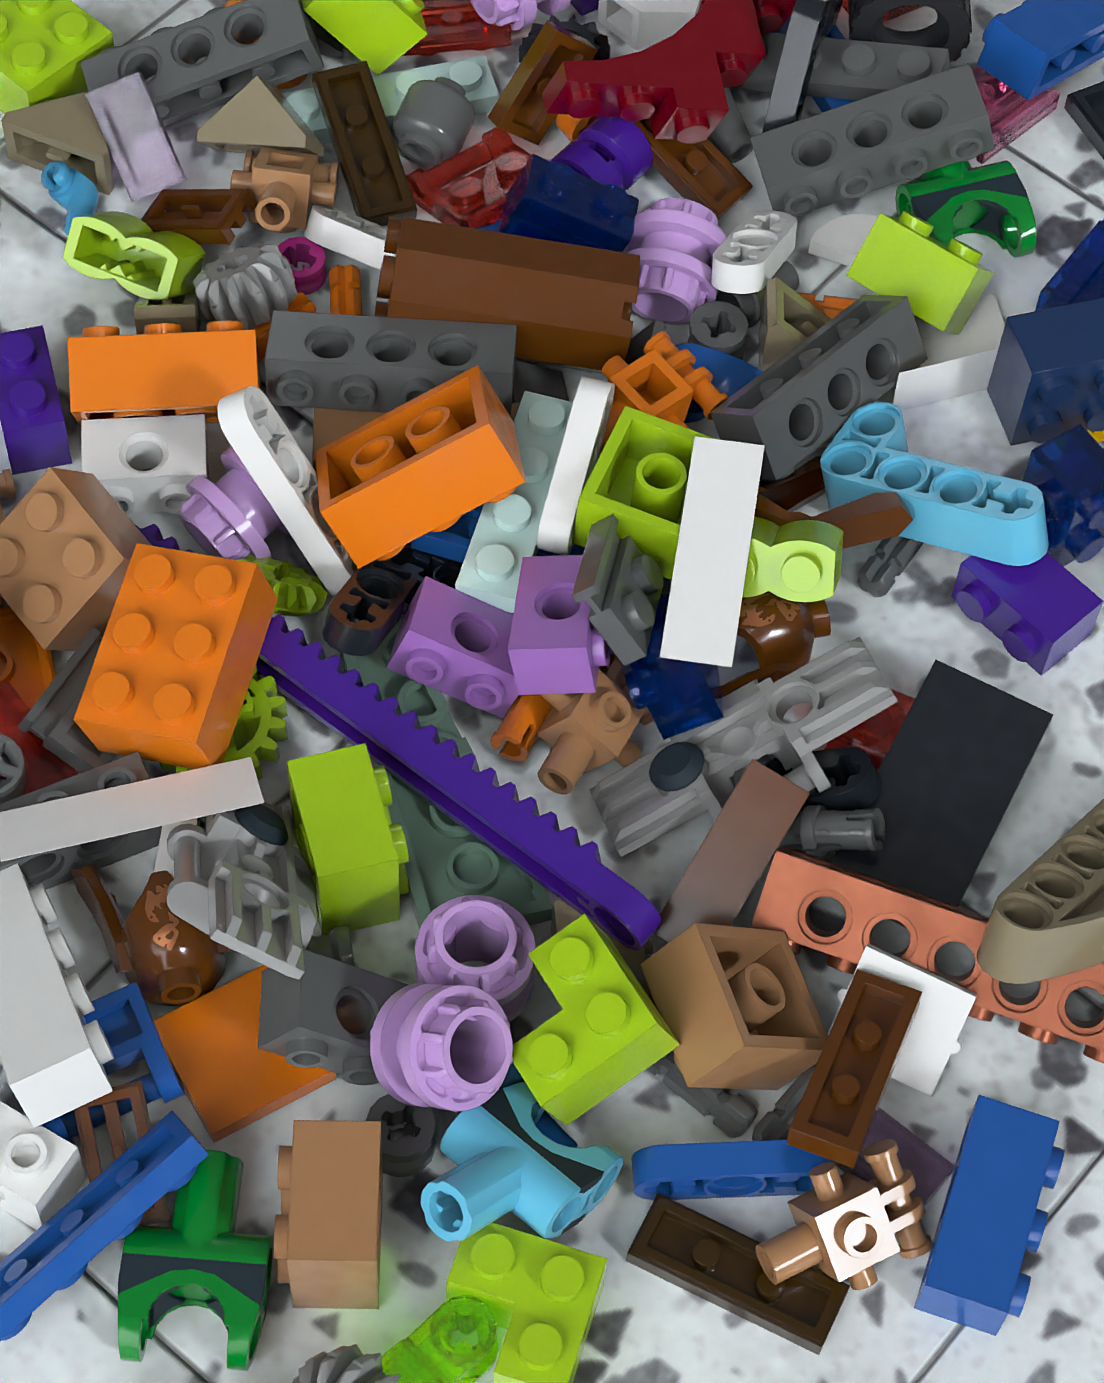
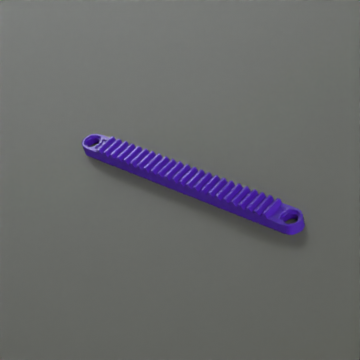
[135,524,662,950]

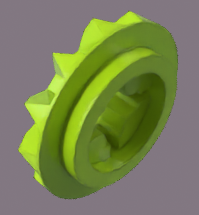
[239,555,328,616]

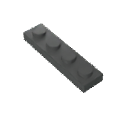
[731,33,950,101]

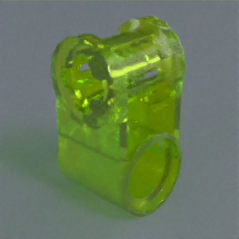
[382,1295,498,1383]

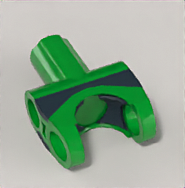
[895,160,1036,258]
[118,1150,274,1371]

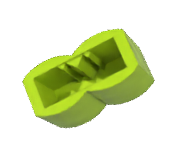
[62,211,206,300]
[742,516,843,602]

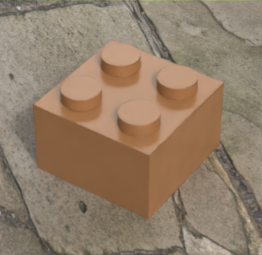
[0,467,152,651]
[640,923,828,1090]
[274,1120,383,1309]

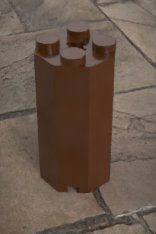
[374,216,640,374]

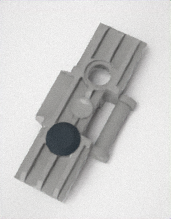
[589,636,898,857]
[167,792,317,980]

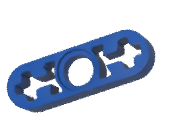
[631,1140,834,1200]

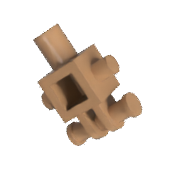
[230,147,339,233]
[536,653,664,795]
[756,1139,933,1290]

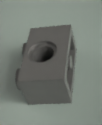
[258,949,408,1085]

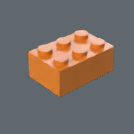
[67,321,261,426]
[315,365,526,569]
[73,543,278,769]

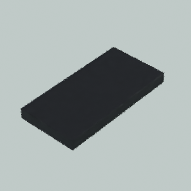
[831,660,1054,928]

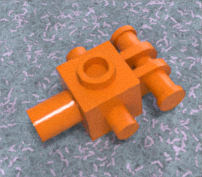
[599,331,730,454]

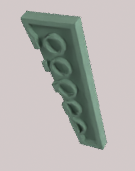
[339,597,552,929]

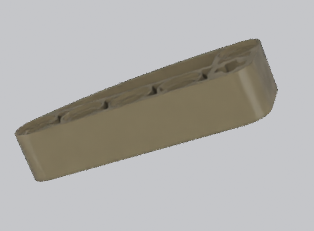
[976,799,1104,984]

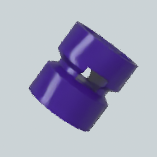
[546,116,653,220]

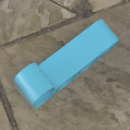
[820,402,1049,566]

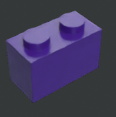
[0,325,72,475]
[951,552,1104,676]

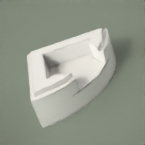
[808,213,878,267]

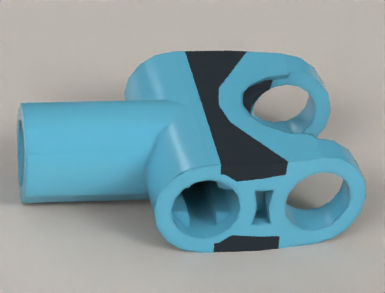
[420,1082,623,1242]

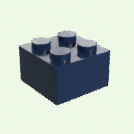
[987,298,1104,446]

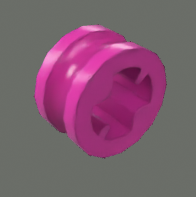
[278,237,326,295]

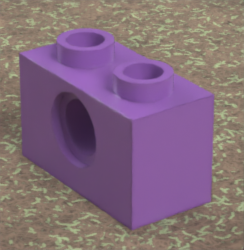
[508,555,610,695]
[386,576,519,719]

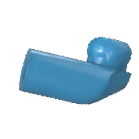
[41,161,99,236]

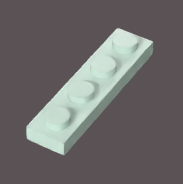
[281,55,500,144]
[455,391,573,613]

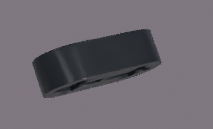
[764,747,882,811]

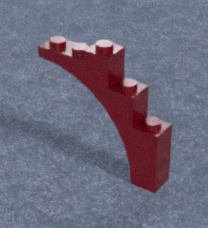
[542,0,796,144]

